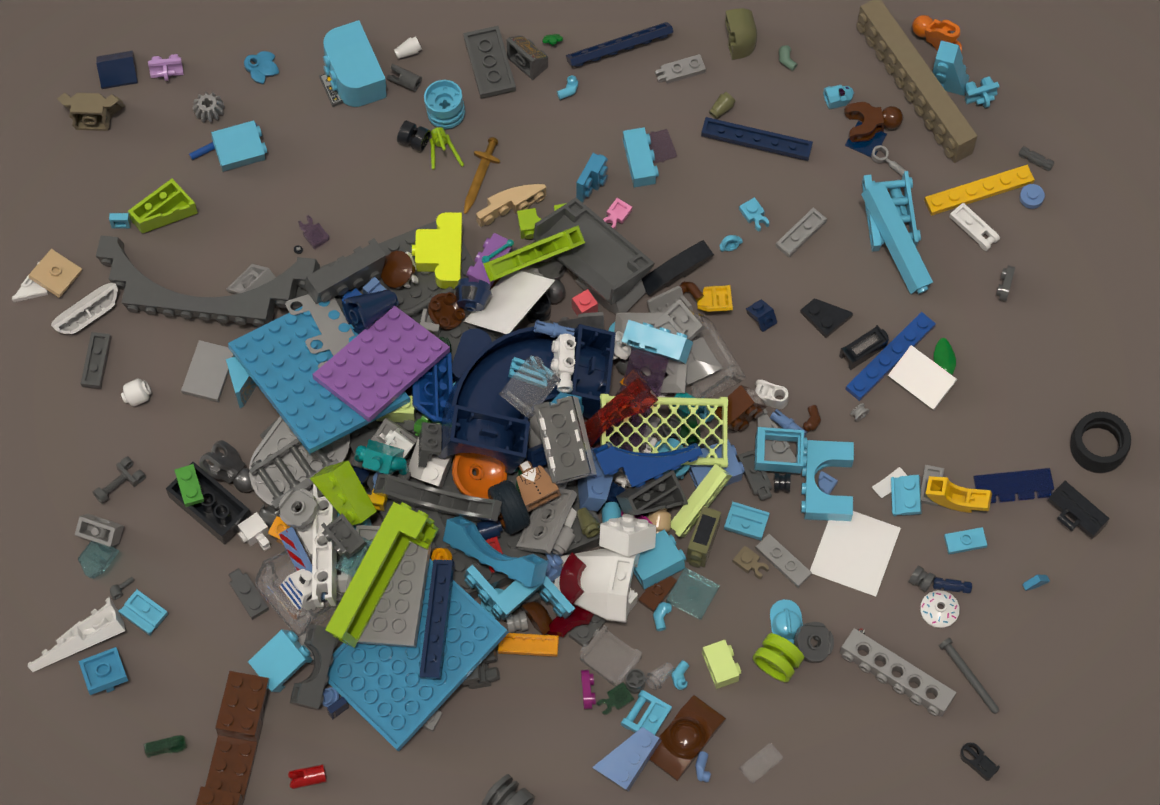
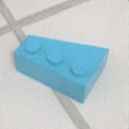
[933,41,969,96]
[621,320,693,364]

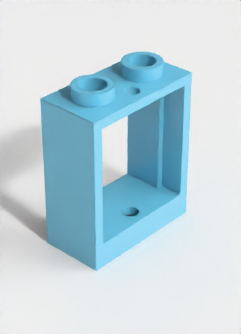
[754,427,807,473]

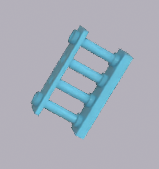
[862,171,921,252]

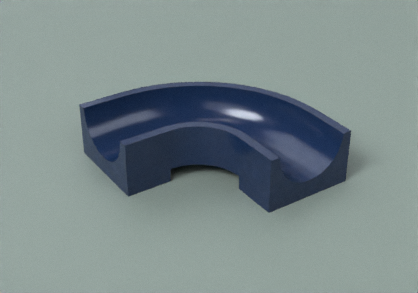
[437,324,616,474]

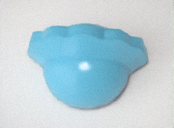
[719,235,743,251]
[699,406,714,423]

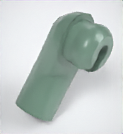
[779,45,798,71]

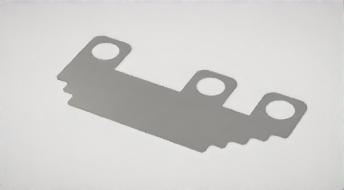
[285,294,355,368]

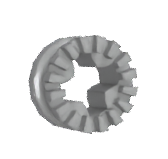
[850,403,870,421]

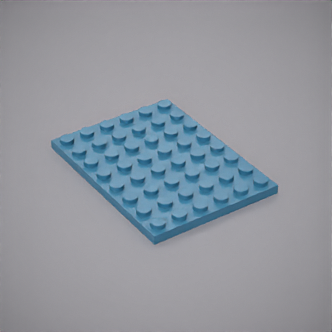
[228,301,410,454]
[327,559,509,751]

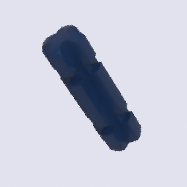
[933,577,972,593]

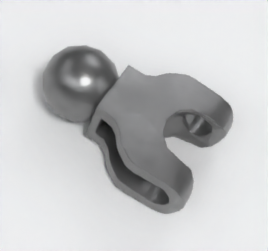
[529,256,566,303]
[199,440,253,492]

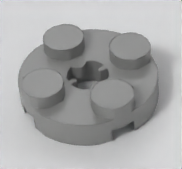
[279,489,320,529]

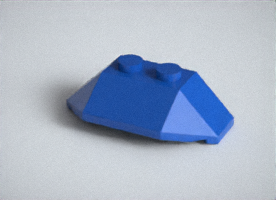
[412,353,453,423]

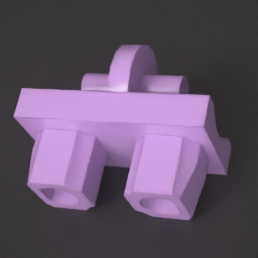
[148,54,184,81]

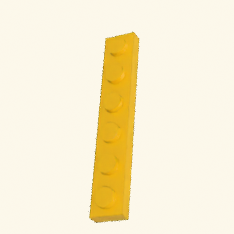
[924,164,1035,216]

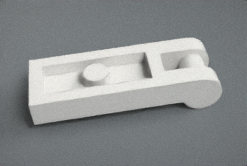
[949,203,1000,251]

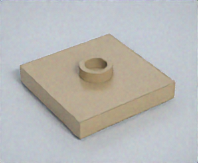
[29,249,82,298]

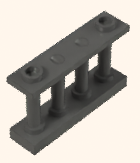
[249,438,339,511]

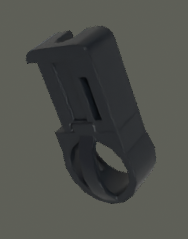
[960,742,1000,781]

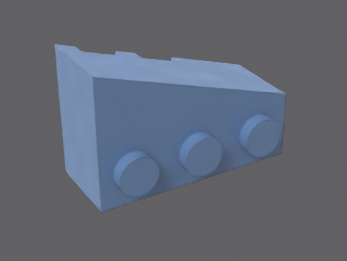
[577,447,614,511]
[592,727,662,792]

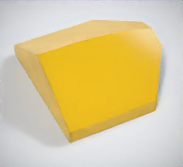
[697,285,733,312]

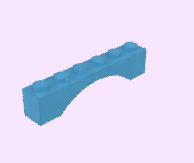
[443,516,548,588]

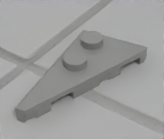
[756,409,796,463]

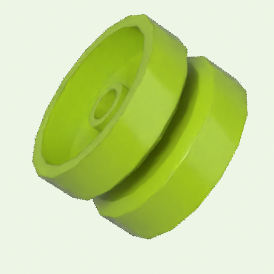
[752,633,804,682]

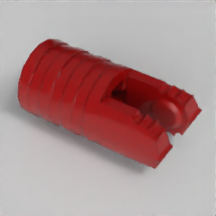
[288,764,327,789]

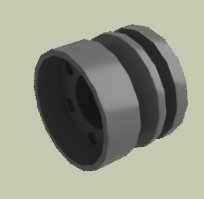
[481,774,535,805]

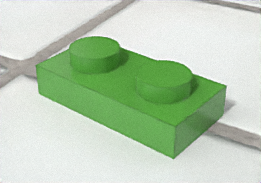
[175,464,204,507]

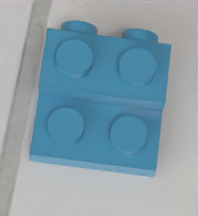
[576,153,608,202]

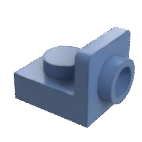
[545,553,563,582]

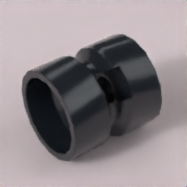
[397,120,431,152]
[527,293,551,323]

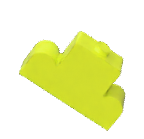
[412,212,462,289]

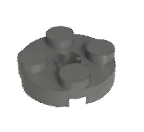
[794,622,834,662]

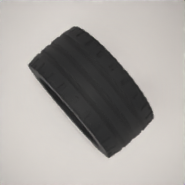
[1070,411,1131,473]

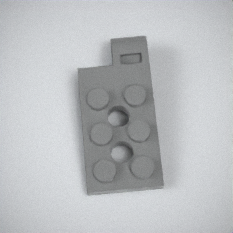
[517,468,577,554]

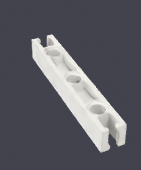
[312,484,337,608]

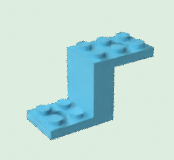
[464,565,575,620]

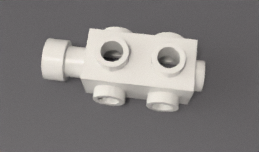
[551,334,576,393]

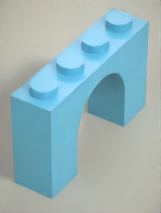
[801,440,854,521]

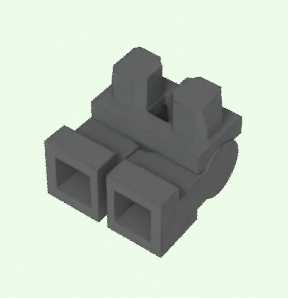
[462,649,500,689]

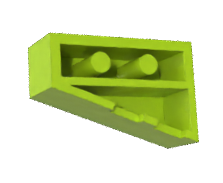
[128,178,198,234]
[310,460,377,525]

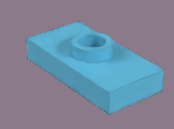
[944,527,987,554]

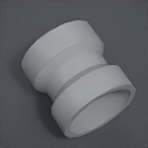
[506,611,528,633]

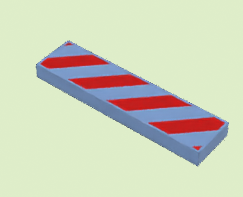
[279,527,327,601]

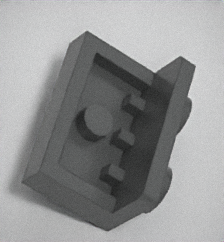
[321,514,367,559]

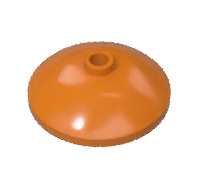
[452,453,507,499]

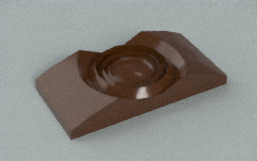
[649,695,726,781]

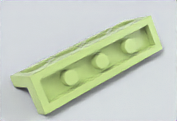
[671,464,732,537]

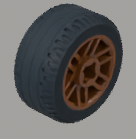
[488,480,530,534]

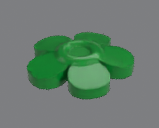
[542,34,563,46]

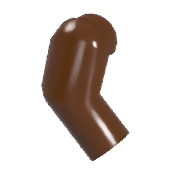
[679,281,704,301]
[803,405,821,432]

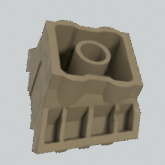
[57,93,125,131]

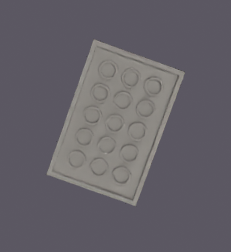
[340,525,432,648]

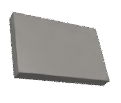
[181,340,234,402]

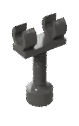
[93,456,146,504]

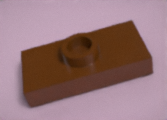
[638,576,677,612]

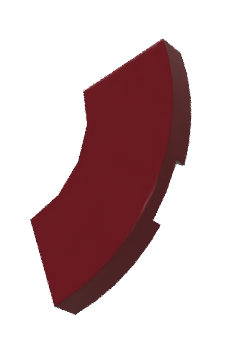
[559,552,586,604]
[547,606,594,637]

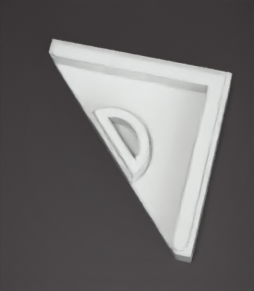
[12,262,48,302]

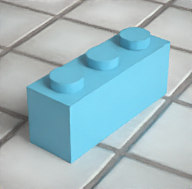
[623,127,659,188]

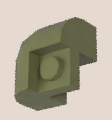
[725,8,757,60]

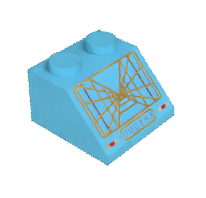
[226,357,257,408]

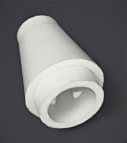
[394,36,422,59]

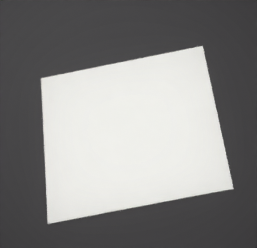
[464,270,555,334]
[810,511,901,596]

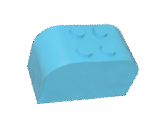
[323,20,386,107]

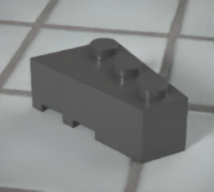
[616,470,688,515]

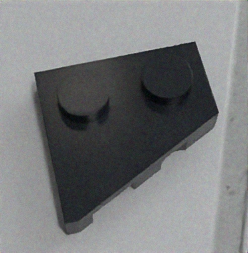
[800,298,853,338]

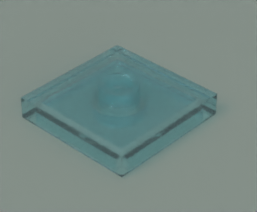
[666,568,720,620]

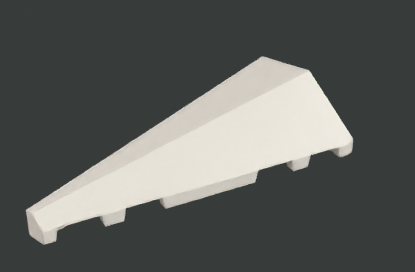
[28,597,125,672]

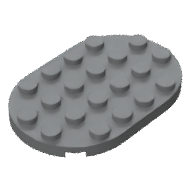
[249,416,350,509]

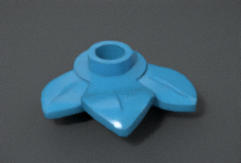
[244,51,279,84]

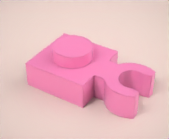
[603,198,632,229]

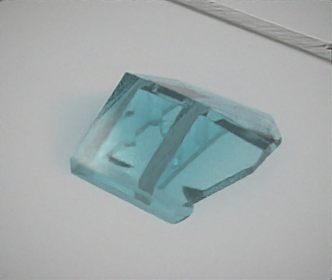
[78,541,120,579]

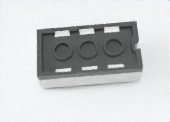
[534,396,597,484]

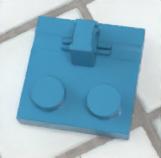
[78,647,128,695]

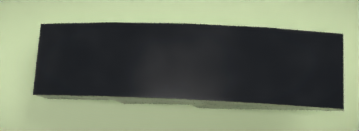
[641,240,714,297]

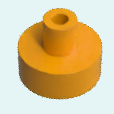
[431,548,452,561]

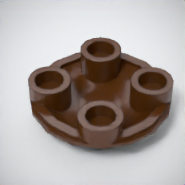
[381,250,416,289]
[428,292,465,329]

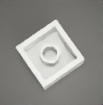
[599,514,656,557]

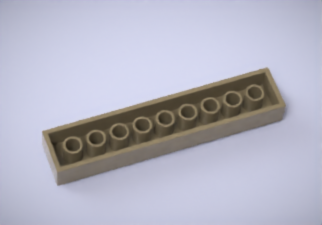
[857,0,978,163]

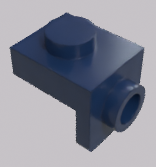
[746,299,777,332]

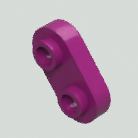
[581,670,596,709]

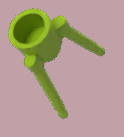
[429,127,464,170]

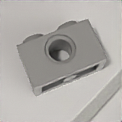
[75,514,124,547]

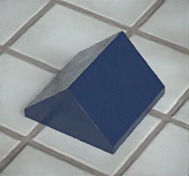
[96,50,138,89]

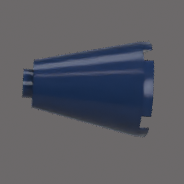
[342,290,398,334]

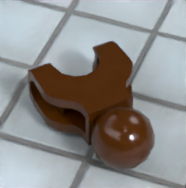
[844,102,903,143]

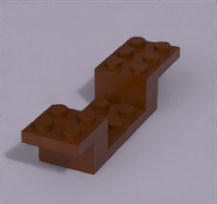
[196,671,270,805]

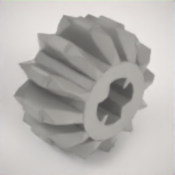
[192,91,224,123]

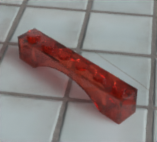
[584,377,658,448]

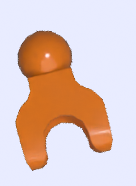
[912,15,962,53]

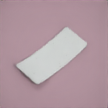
[872,467,907,498]

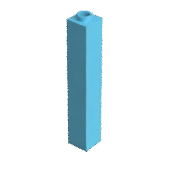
[861,182,933,294]

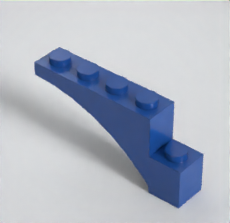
[592,442,703,487]

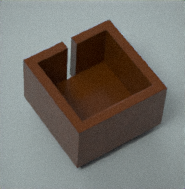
[715,385,767,431]

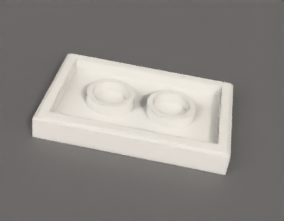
[888,345,957,410]

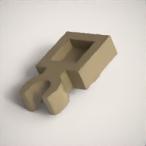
[733,546,769,579]

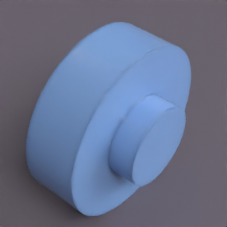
[1019,184,1045,209]

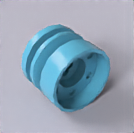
[424,80,465,129]

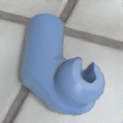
[695,751,711,782]

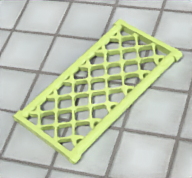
[600,394,728,468]

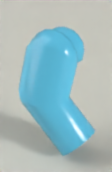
[557,75,579,100]
[653,602,672,631]
[671,660,689,690]

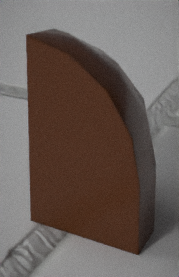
[522,601,553,635]

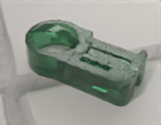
[143,735,187,758]

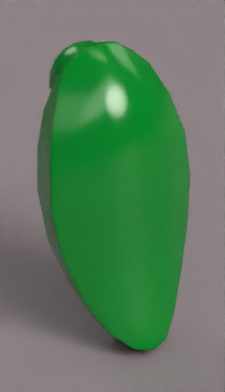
[934,338,956,375]

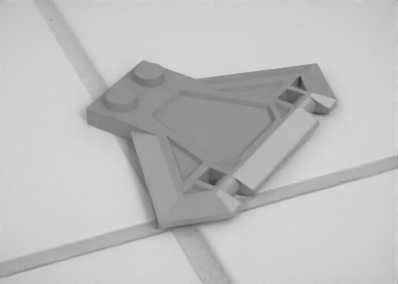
[614,299,705,393]

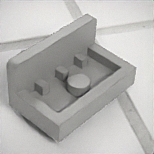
[647,285,693,313]

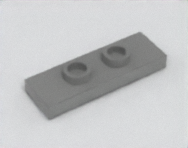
[755,534,812,588]

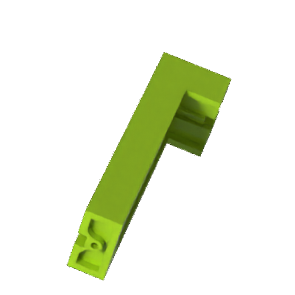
[325,502,439,648]

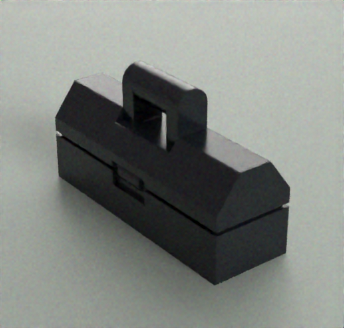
[1048,481,1110,539]

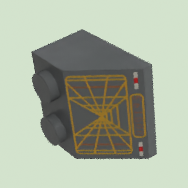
[506,36,548,80]

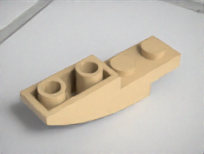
[476,184,546,227]

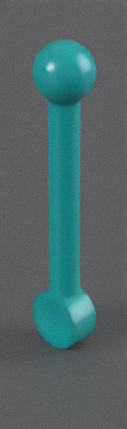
[482,239,514,263]

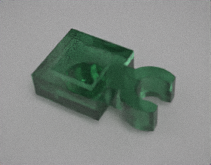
[597,682,635,715]

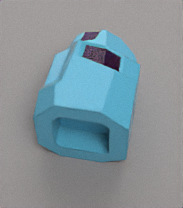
[823,85,854,109]

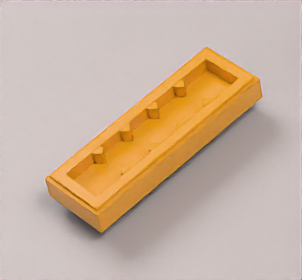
[498,633,559,657]

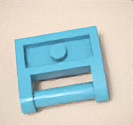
[620,690,672,736]

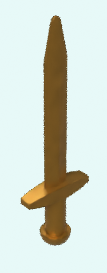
[464,137,500,214]

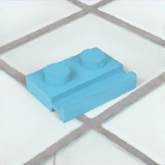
[891,475,922,516]
[724,501,770,540]
[119,590,168,636]

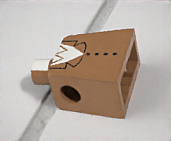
[516,461,561,512]

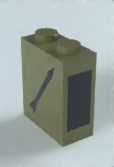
[686,506,721,568]

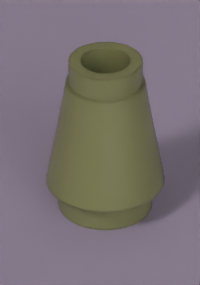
[709,92,736,119]
[576,507,600,538]

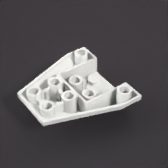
[554,548,640,623]

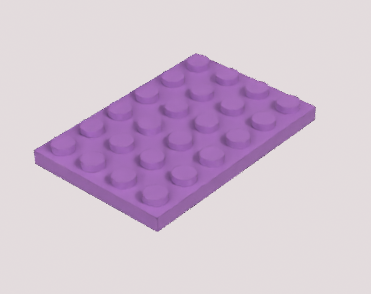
[312,306,450,422]

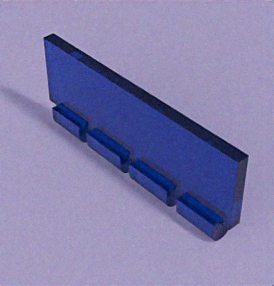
[973,468,1054,503]

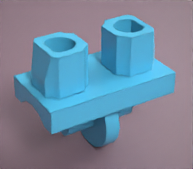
[965,76,1000,108]

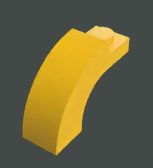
[926,476,992,513]

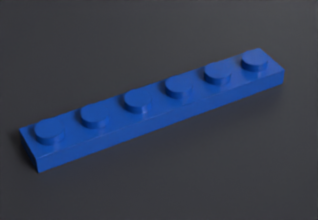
[845,312,936,401]

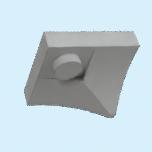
[686,337,723,386]

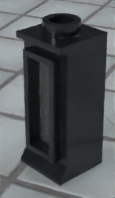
[839,325,889,370]

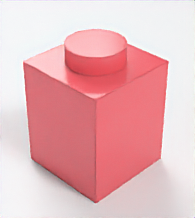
[572,289,598,316]

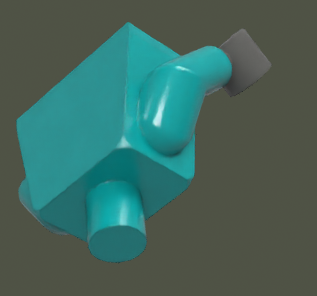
[351,439,411,481]

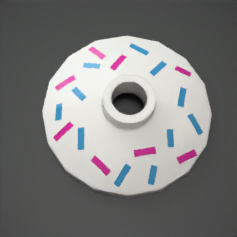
[920,590,960,628]

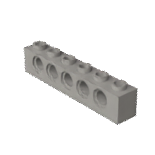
[840,628,957,717]

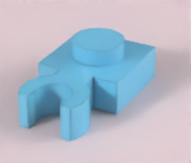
[739,197,769,231]

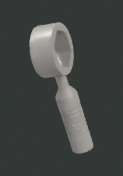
[871,145,910,176]

